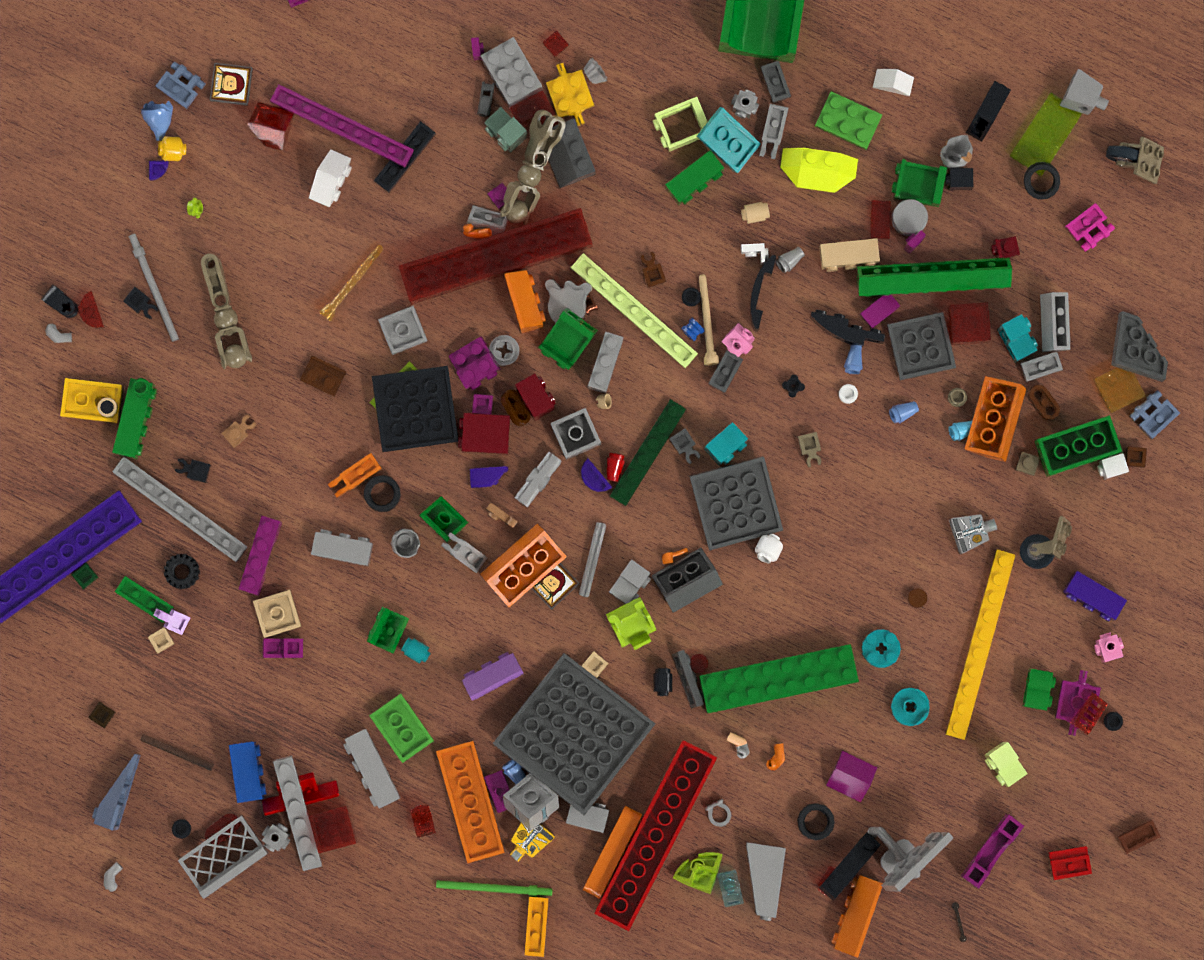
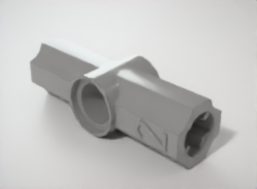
[514,452,562,508]

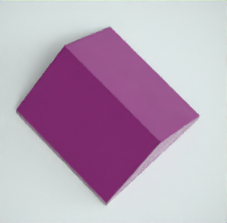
[826,751,877,802]

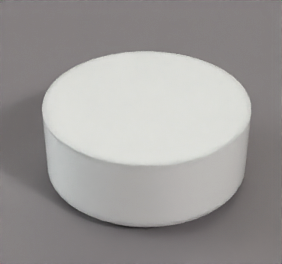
[838,384,858,404]

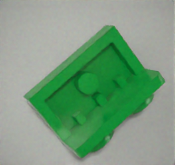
[367,607,409,654]

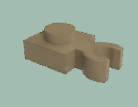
[798,432,821,468]

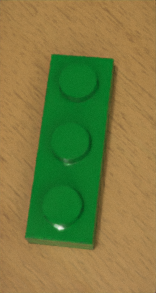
[115,576,174,623]

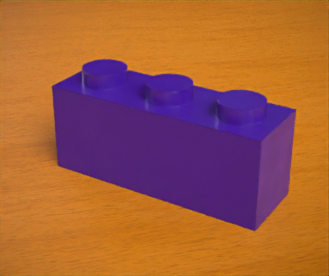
[1063,571,1127,622]

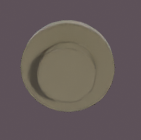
[948,388,967,407]

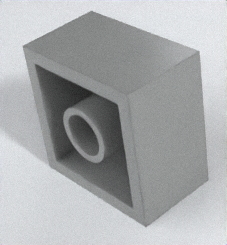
[550,408,601,460]

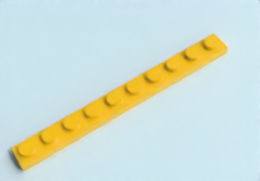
[945,550,1015,740]

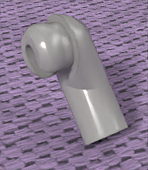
[104,862,123,892]

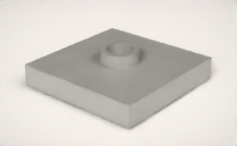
[378,305,428,355]

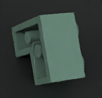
[484,107,527,153]

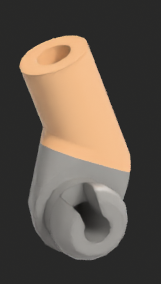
[726,732,749,759]

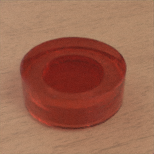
[689,654,709,673]

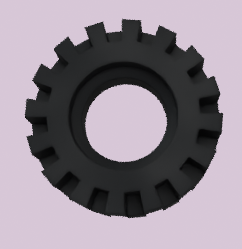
[164,554,200,589]

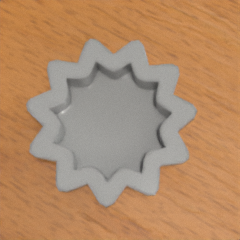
[584,58,607,84]

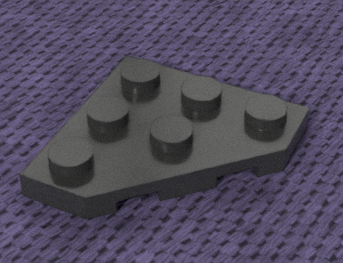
[1111,311,1168,382]

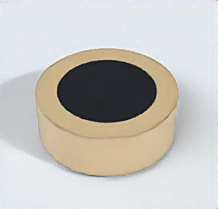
[97,398,118,417]

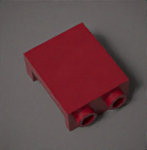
[458,413,510,455]

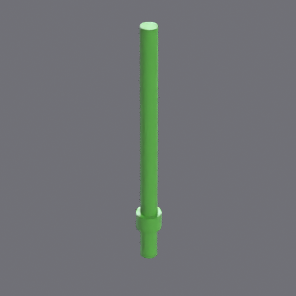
[436,880,553,897]

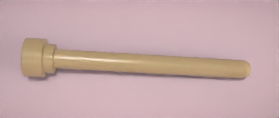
[699,274,719,366]

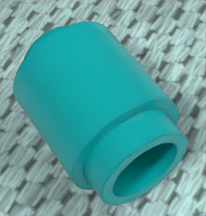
[401,638,431,664]

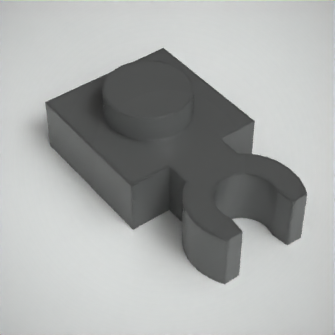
[669,428,700,464]

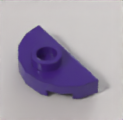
[581,458,612,492]

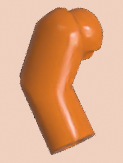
[463,224,492,238]

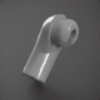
[45,324,72,343]

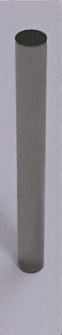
[140,734,214,771]

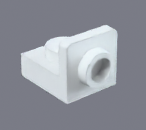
[741,243,769,265]

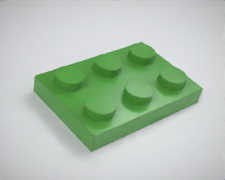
[815,91,882,150]
[369,694,434,763]

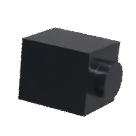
[945,168,974,190]

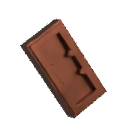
[1117,819,1161,854]

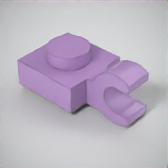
[153,608,190,635]

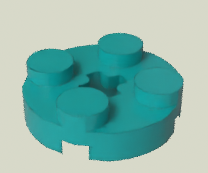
[862,629,901,668]
[891,688,930,726]

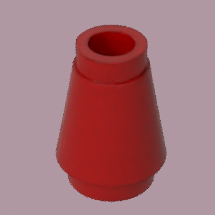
[607,453,626,481]

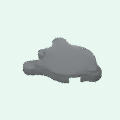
[545,279,592,323]

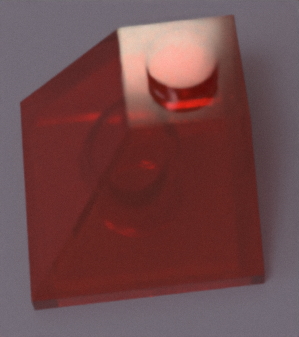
[248,102,294,151]

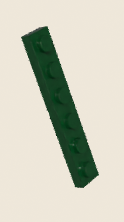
[610,399,686,506]

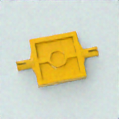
[546,63,595,126]

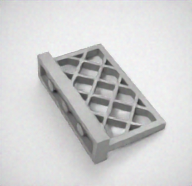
[178,815,269,899]

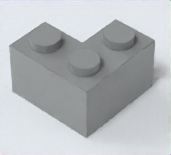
[609,559,651,604]

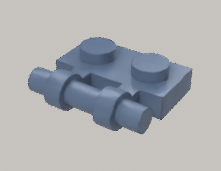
[156,62,206,109]
[1129,390,1180,440]

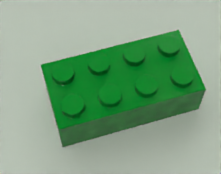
[1034,415,1123,478]

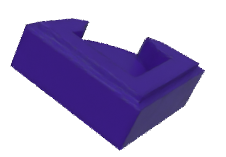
[149,161,169,181]

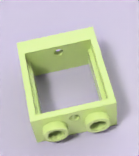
[653,97,708,152]

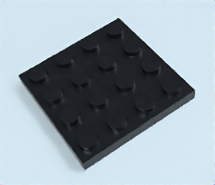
[371,366,458,452]

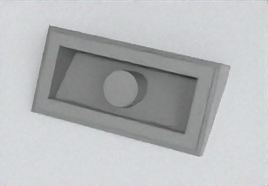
[467,205,508,238]

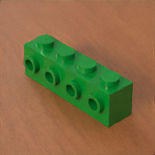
[112,378,157,459]

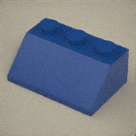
[229,741,267,803]

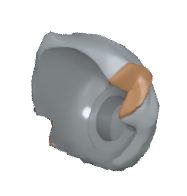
[940,135,973,168]

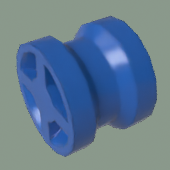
[681,318,705,342]

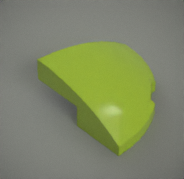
[673,852,723,894]

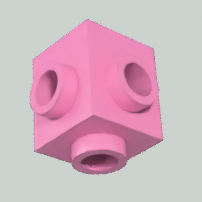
[722,323,755,357]
[1094,632,1124,663]

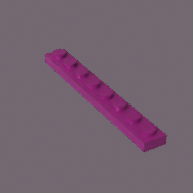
[270,84,414,167]

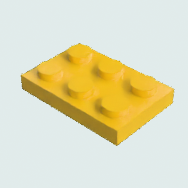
[60,378,123,423]

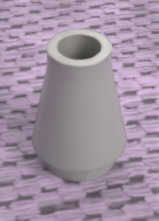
[776,247,805,273]

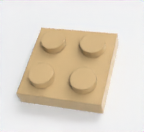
[253,590,301,638]

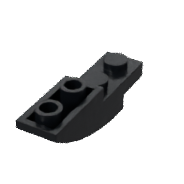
[810,310,885,347]

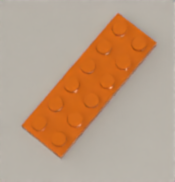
[436,741,505,864]

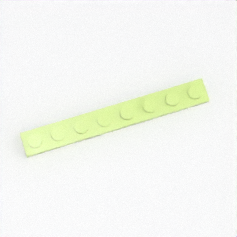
[571,253,698,368]

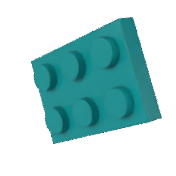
[696,107,761,173]

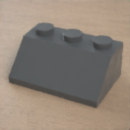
[548,118,595,189]
[651,548,723,613]

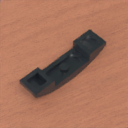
[750,255,776,332]

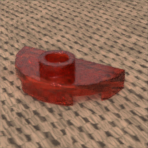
[78,291,105,328]

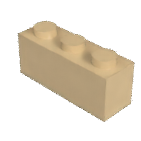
[819,238,880,272]

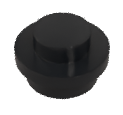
[682,288,701,307]
[1103,712,1123,731]
[172,819,192,839]

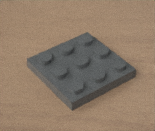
[887,312,956,381]

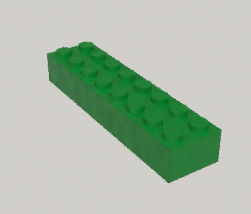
[699,644,859,714]

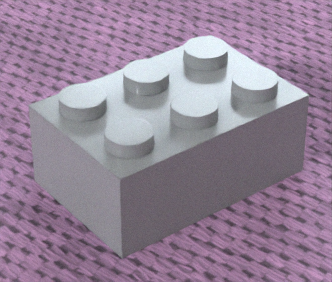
[481,37,543,109]

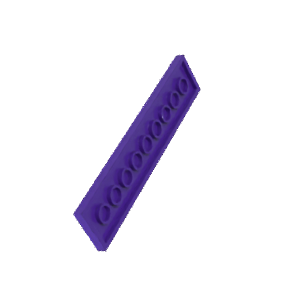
[0,490,142,624]

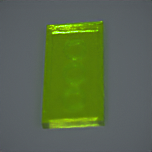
[1010,93,1082,177]

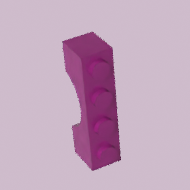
[239,516,282,596]
[961,814,1024,889]

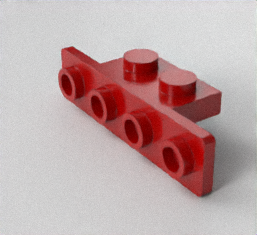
[262,772,339,816]

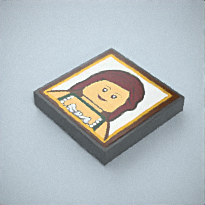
[210,63,253,106]
[531,563,580,610]

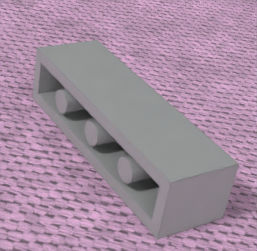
[343,729,401,809]

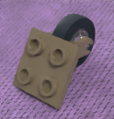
[1106,137,1164,184]
[1020,516,1072,569]

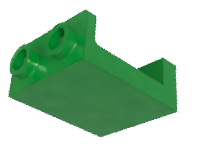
[891,159,947,207]
[538,308,598,370]

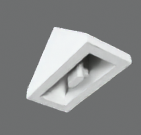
[873,69,914,96]

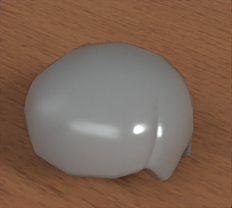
[391,528,420,558]

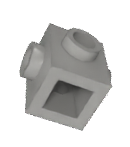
[731,90,759,119]
[262,823,291,852]

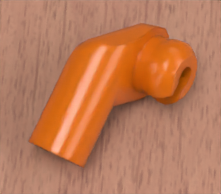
[766,743,785,771]

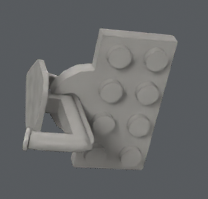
[867,827,953,892]

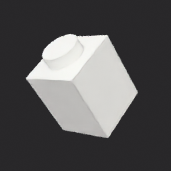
[1097,453,1129,480]

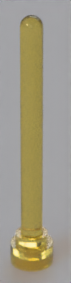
[319,245,383,321]

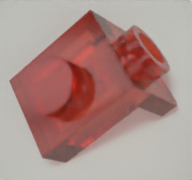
[410,805,436,838]

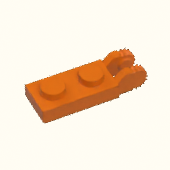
[328,453,382,498]

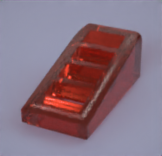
[1070,692,1108,735]

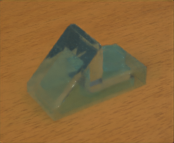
[717,870,744,908]

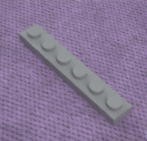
[273,755,322,871]

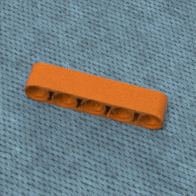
[583,805,642,899]

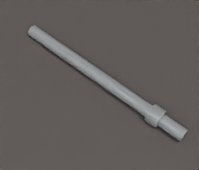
[128,234,179,342]

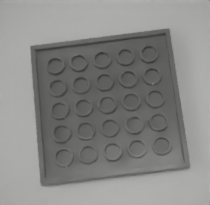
[493,653,655,816]

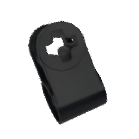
[41,284,79,318]

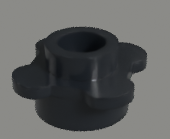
[782,375,805,398]

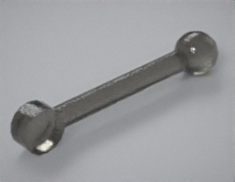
[951,902,967,942]

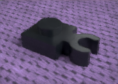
[123,287,159,320]
[175,459,211,483]

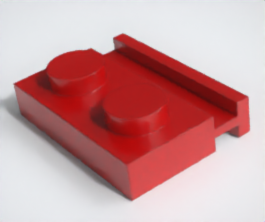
[1048,846,1092,880]

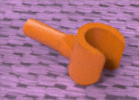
[662,548,688,564]

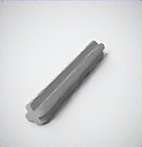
[579,522,606,597]

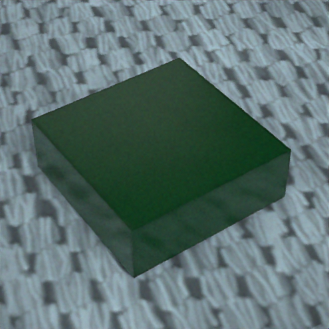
[71,563,99,590]

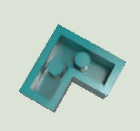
[997,314,1038,363]
[704,422,748,466]

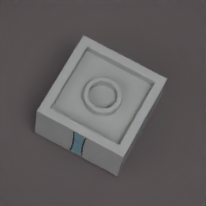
[503,773,559,831]

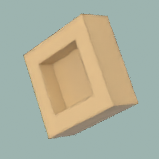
[148,627,175,654]
[582,651,609,678]

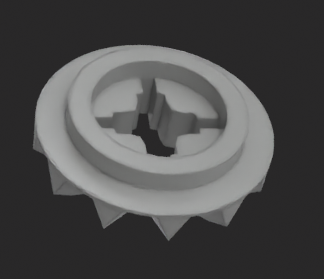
[489,335,520,366]

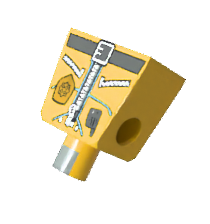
[510,823,555,862]

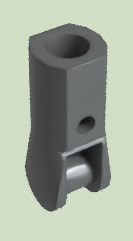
[477,81,495,117]

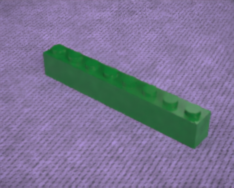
[857,258,1012,297]

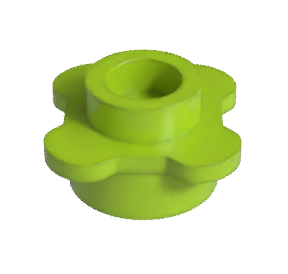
[187,198,203,218]

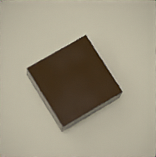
[88,702,116,729]

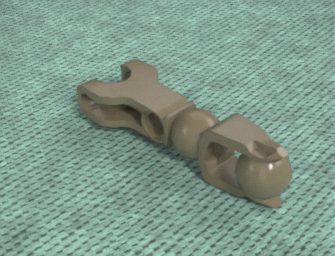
[500,110,566,225]
[201,254,252,369]

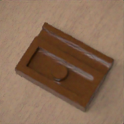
[300,356,347,397]

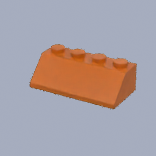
[965,376,1026,462]
[480,524,567,607]
[831,874,883,958]

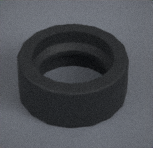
[1024,162,1060,200]
[364,475,401,512]
[797,803,835,840]

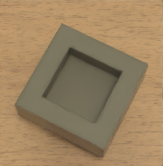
[1015,452,1040,476]

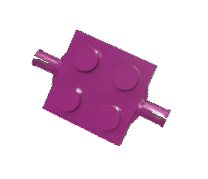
[1055,670,1101,736]

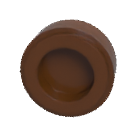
[908,588,927,608]

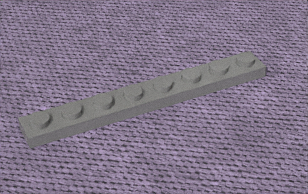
[112,457,248,562]

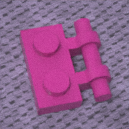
[1065,203,1115,252]

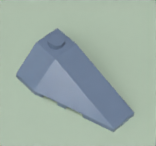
[92,754,141,830]

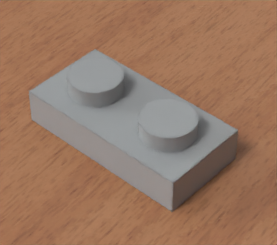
[1020,352,1063,382]

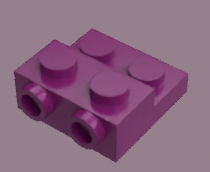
[449,336,501,390]

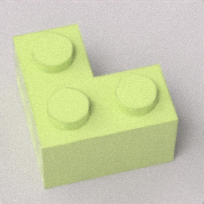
[984,742,1028,787]

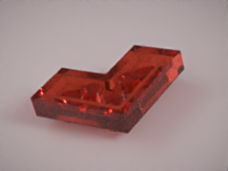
[509,90,558,127]

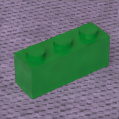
[665,150,724,205]

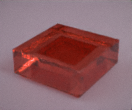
[542,31,569,58]

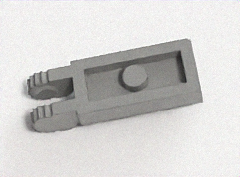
[759,103,788,159]
[441,532,488,573]

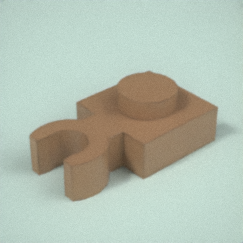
[221,415,257,448]
[486,503,518,528]

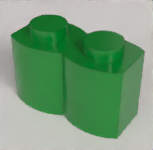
[1022,668,1056,711]

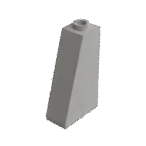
[746,842,786,921]

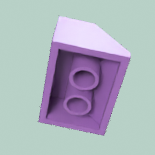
[462,652,524,701]

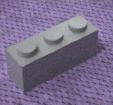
[1040,292,1070,352]
[588,331,624,394]
[311,529,373,567]

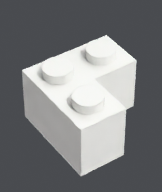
[309,149,352,207]

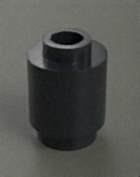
[653,668,673,696]

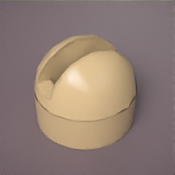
[596,393,612,409]

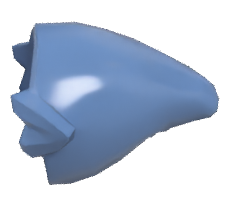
[141,101,173,141]

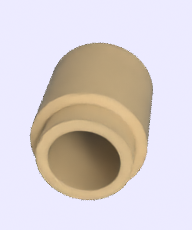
[741,202,770,224]

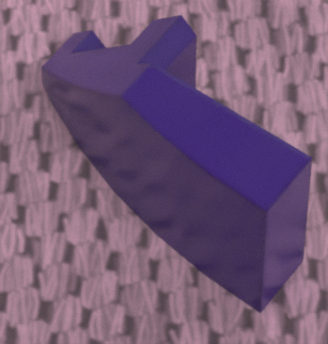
[470,466,508,488]

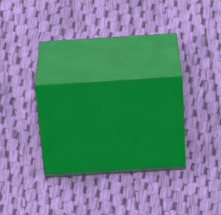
[419,496,469,544]

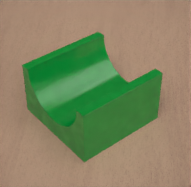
[718,0,804,63]

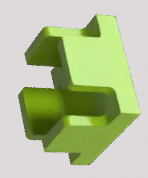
[606,597,656,650]

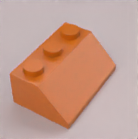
[504,270,546,333]

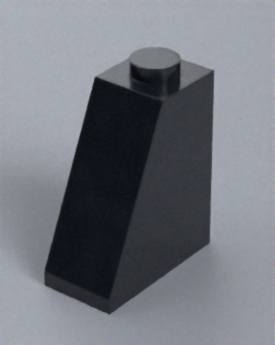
[966,81,1011,142]

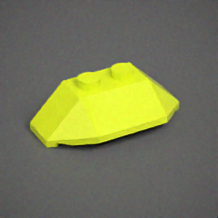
[780,148,858,193]

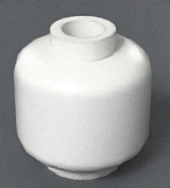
[755,534,783,563]

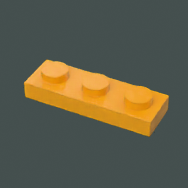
[525,897,549,957]

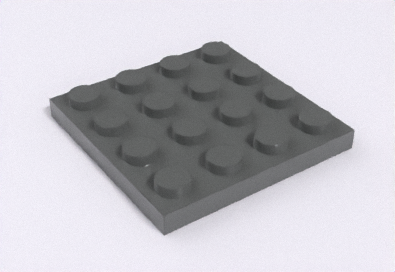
[689,456,783,551]

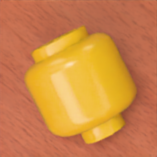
[158,136,186,161]

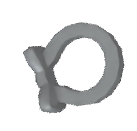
[705,798,731,827]

